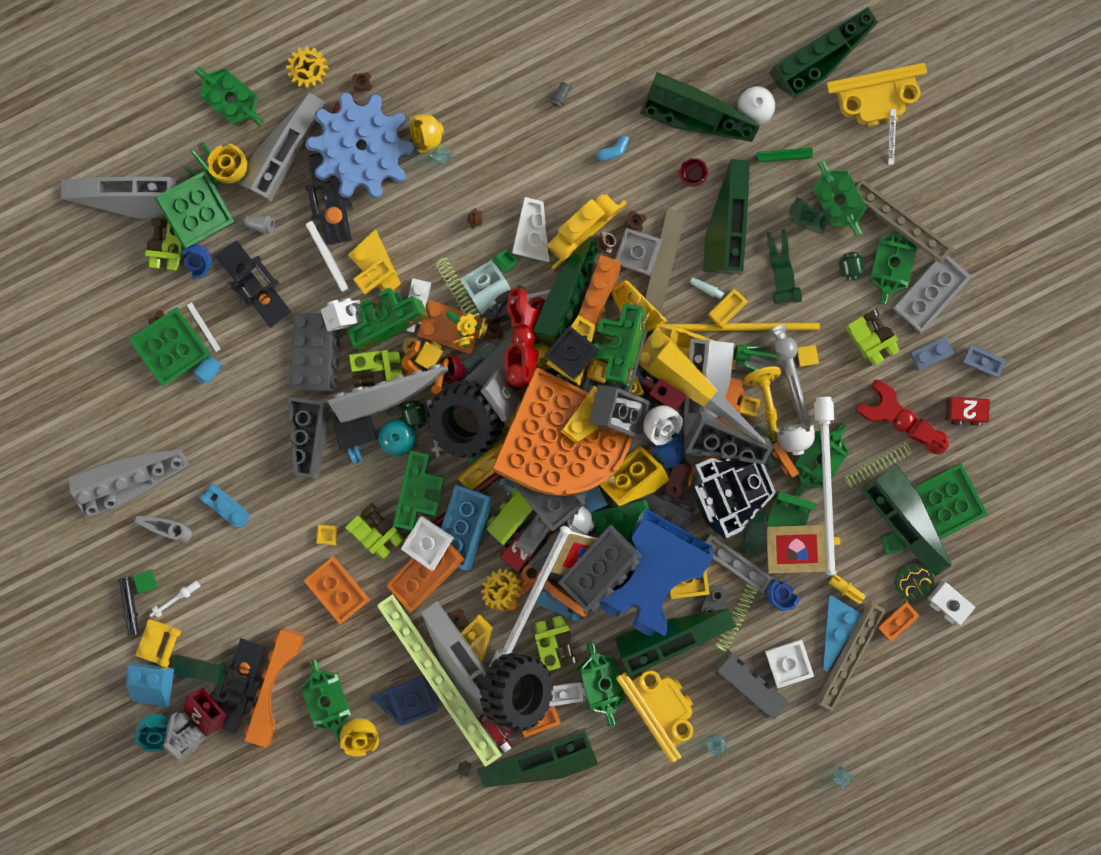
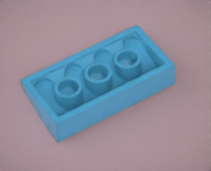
[441,485,495,570]

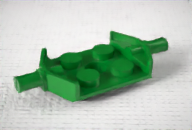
[194,67,264,126]
[813,160,867,238]
[868,232,917,305]
[793,422,849,496]
[577,642,625,726]
[301,659,352,742]

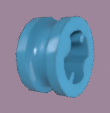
[348,445,363,465]

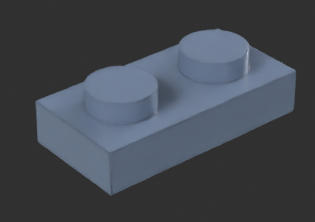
[910,337,954,370]
[962,345,1006,378]

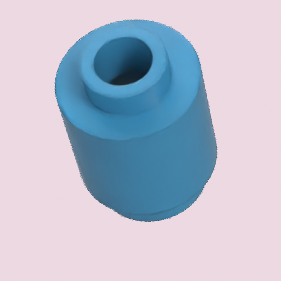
[194,356,222,384]

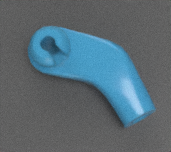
[596,135,629,162]

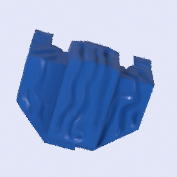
[182,243,212,280]
[651,433,684,469]
[766,579,801,611]

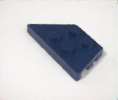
[370,675,439,726]

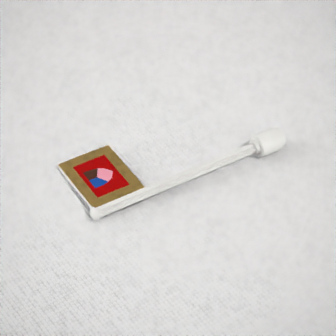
[767,397,837,575]
[489,526,598,667]

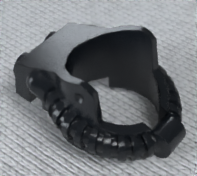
[485,285,526,323]

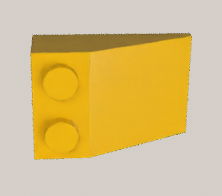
[599,445,669,506]

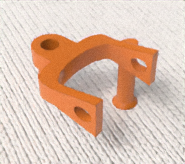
[401,341,449,394]

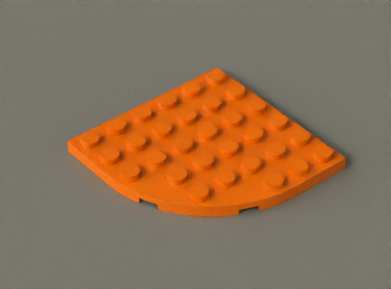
[491,367,633,496]

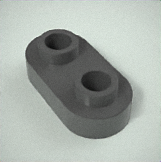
[700,585,727,613]

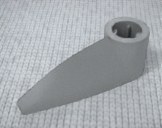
[135,516,192,543]

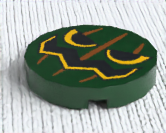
[895,562,934,601]

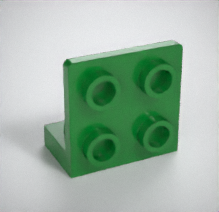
[765,491,816,528]

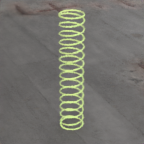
[435,258,480,320]
[844,442,912,488]
[715,584,759,652]

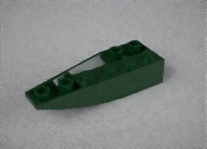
[769,7,878,99]
[640,72,760,142]
[703,159,750,275]
[533,236,598,348]
[861,463,952,576]
[615,609,736,677]
[477,728,598,788]

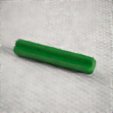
[756,148,813,163]

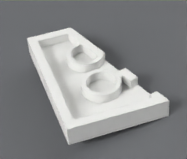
[512,197,550,263]

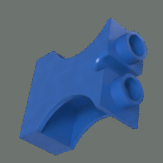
[600,508,713,636]

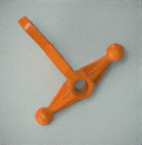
[504,533,587,617]

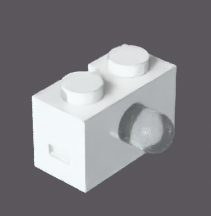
[321,298,363,331]
[927,581,976,625]

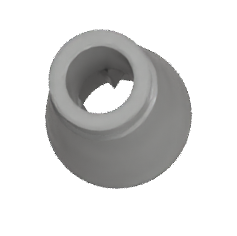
[245,216,275,234]

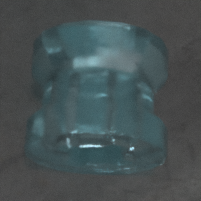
[429,144,453,167]
[496,477,515,497]
[706,733,727,755]
[830,765,855,790]

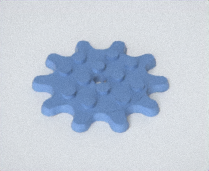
[305,92,415,199]

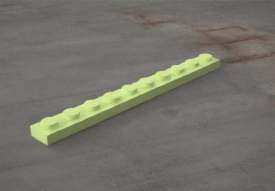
[377,594,502,767]

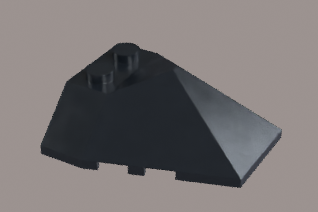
[690,458,776,539]

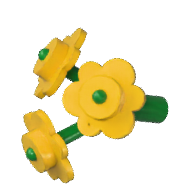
[446,310,488,348]

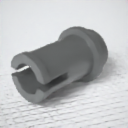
[551,82,572,108]

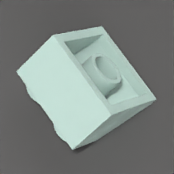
[460,260,511,315]

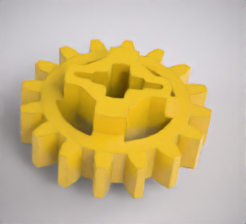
[286,46,329,89]
[481,569,521,611]

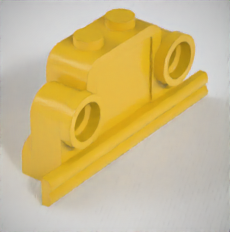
[826,63,927,127]
[547,194,627,271]
[616,669,693,763]

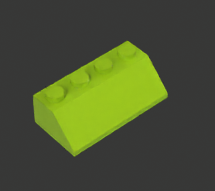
[486,488,533,545]

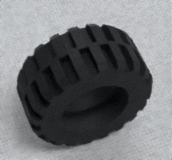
[427,380,505,458]
[479,653,553,731]

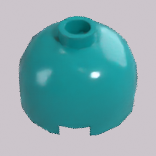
[378,419,417,457]
[134,714,169,753]

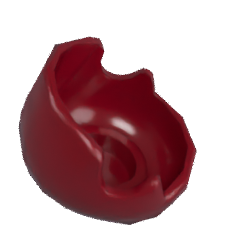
[678,158,708,187]
[440,355,465,384]

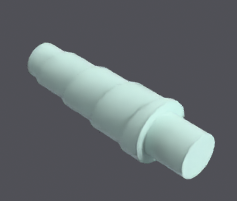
[690,278,724,300]

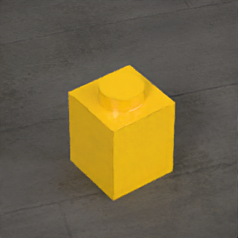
[415,341,444,370]

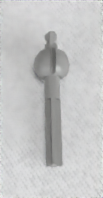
[770,324,810,423]

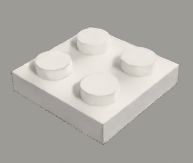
[401,517,454,571]
[765,639,814,688]

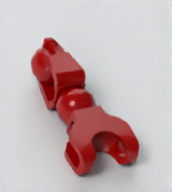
[504,287,545,387]
[855,379,949,455]

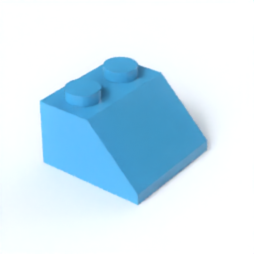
[126,663,174,707]

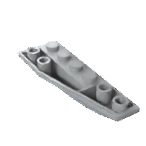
[238,93,326,202]
[61,177,176,219]
[684,339,735,457]
[328,364,448,423]
[69,450,189,518]
[421,601,486,715]
[163,709,208,762]

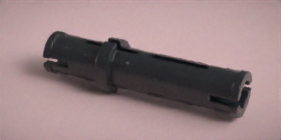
[118,577,140,636]

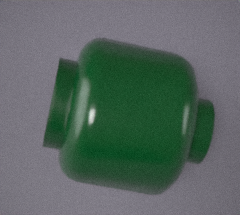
[839,252,864,281]
[401,400,427,429]

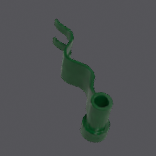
[766,229,802,304]

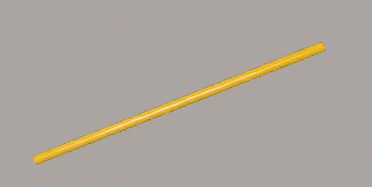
[595,323,820,332]

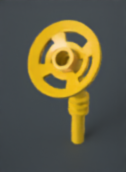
[743,366,781,442]

